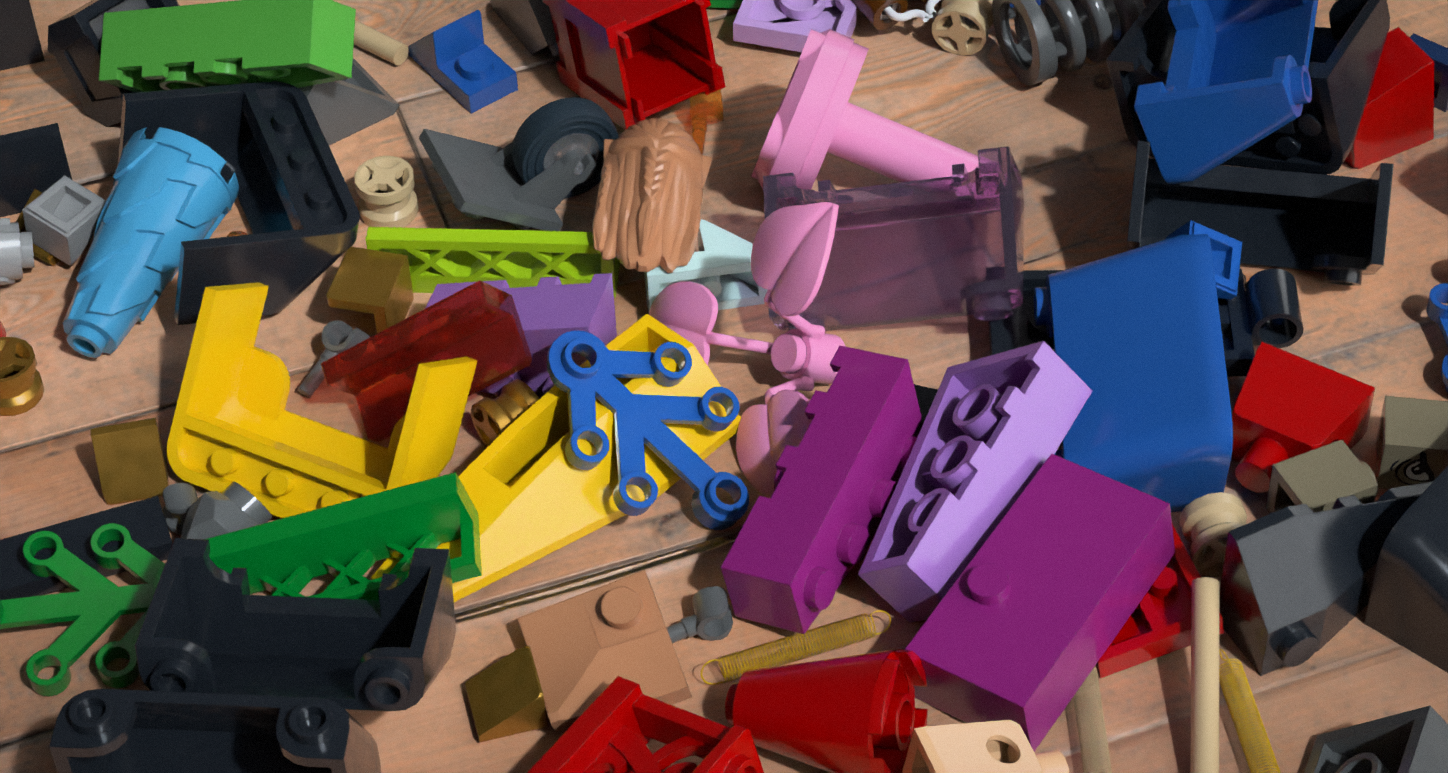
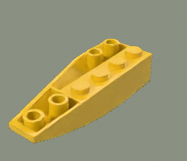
[371,314,741,602]

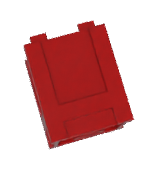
[542,0,726,130]

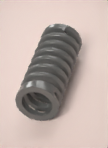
[992,0,1151,86]

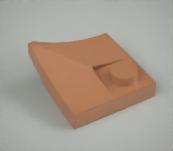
[518,570,692,732]

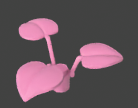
[649,202,846,498]

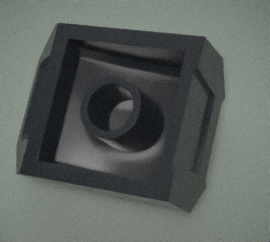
[47,0,180,127]

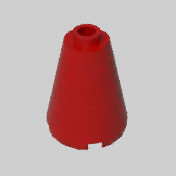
[725,649,928,773]

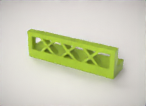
[366,227,620,298]

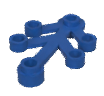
[546,330,749,530]

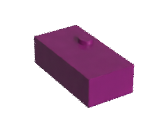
[905,453,1175,752]

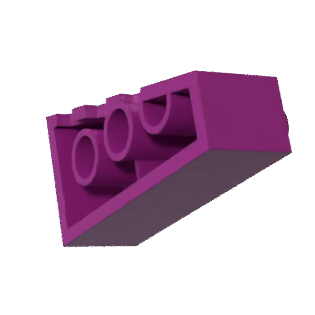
[721,345,923,634]

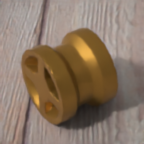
[0,337,44,416]
[470,379,539,447]

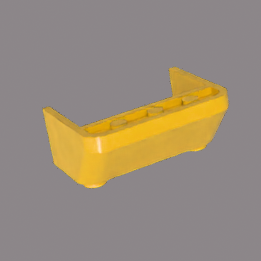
[167,282,478,518]

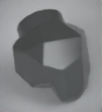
[181,481,272,539]

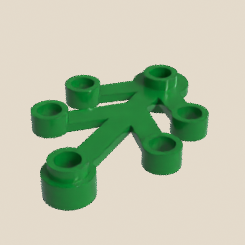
[0,523,165,697]

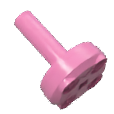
[751,29,1013,220]

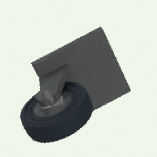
[419,97,619,231]

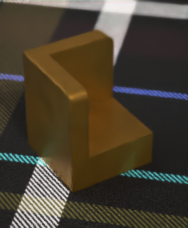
[326,247,414,348]

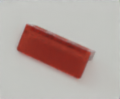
[321,280,532,442]

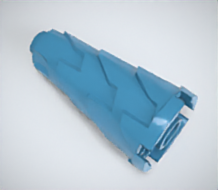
[63,127,239,358]

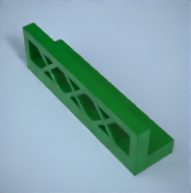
[207,472,482,600]

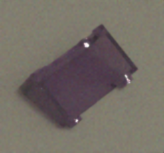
[763,146,1024,331]

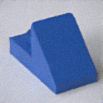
[408,10,518,114]

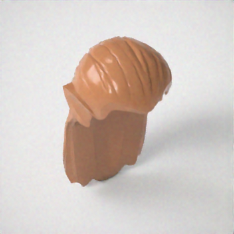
[592,118,712,273]

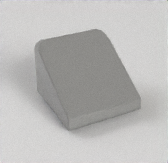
[22,175,106,265]

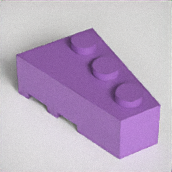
[411,273,617,399]

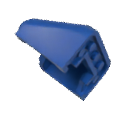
[1134,0,1318,184]
[1033,234,1233,512]

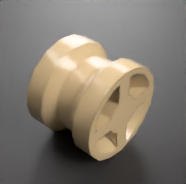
[932,0,993,56]
[354,156,418,227]
[1179,492,1247,577]

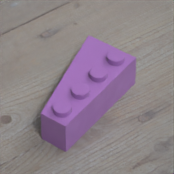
[858,341,1092,623]

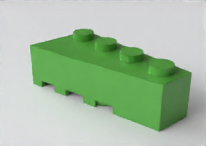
[99,0,356,93]

